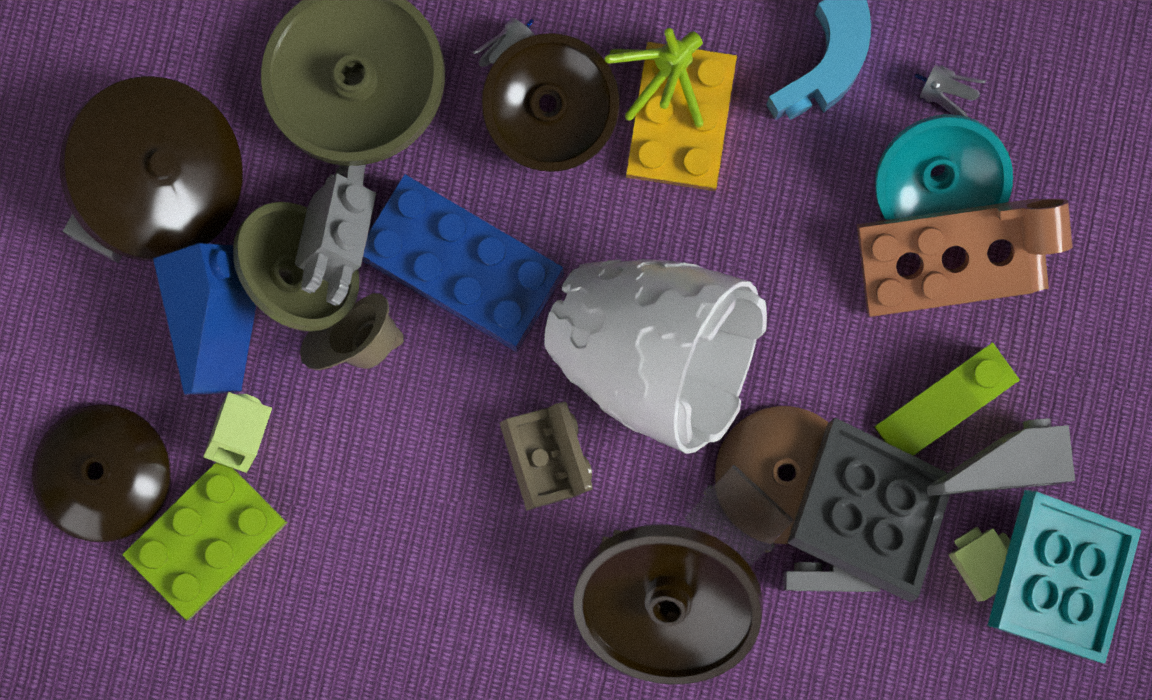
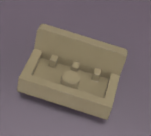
[499,401,593,511]

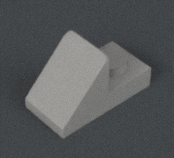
[783,562,880,592]

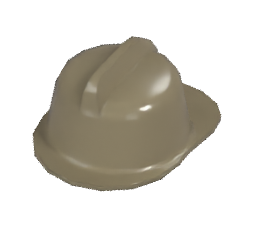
[300,293,404,370]

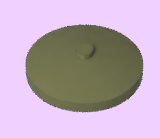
[261,0,445,166]

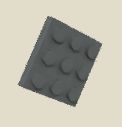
[787,418,950,602]

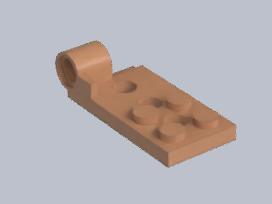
[857,198,1073,317]

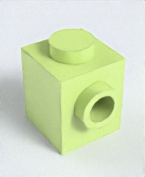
[203,392,272,473]
[948,526,1011,602]

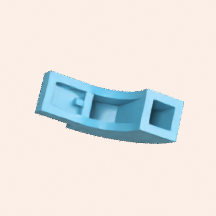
[766,0,871,120]

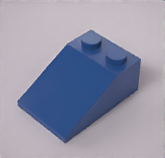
[153,243,256,395]

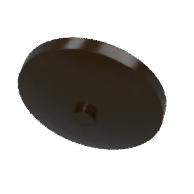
[59,76,243,262]
[573,524,763,684]

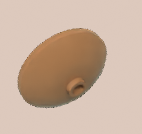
[715,406,828,544]

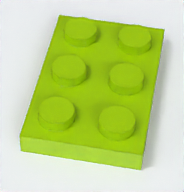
[122,462,288,621]

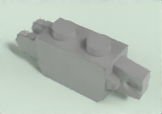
[295,165,376,306]

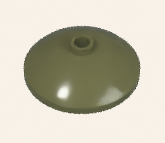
[233,202,359,331]

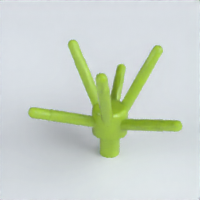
[604,28,704,128]

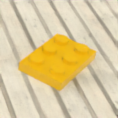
[626,42,737,191]

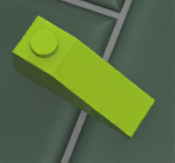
[874,342,1020,456]

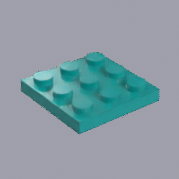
[987,490,1141,664]

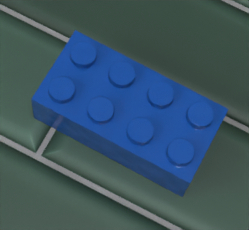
[362,174,564,352]

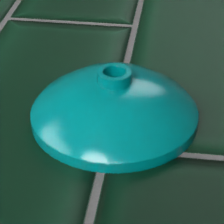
[875,114,1013,220]

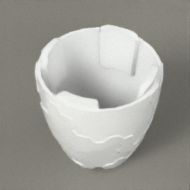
[544,259,767,454]

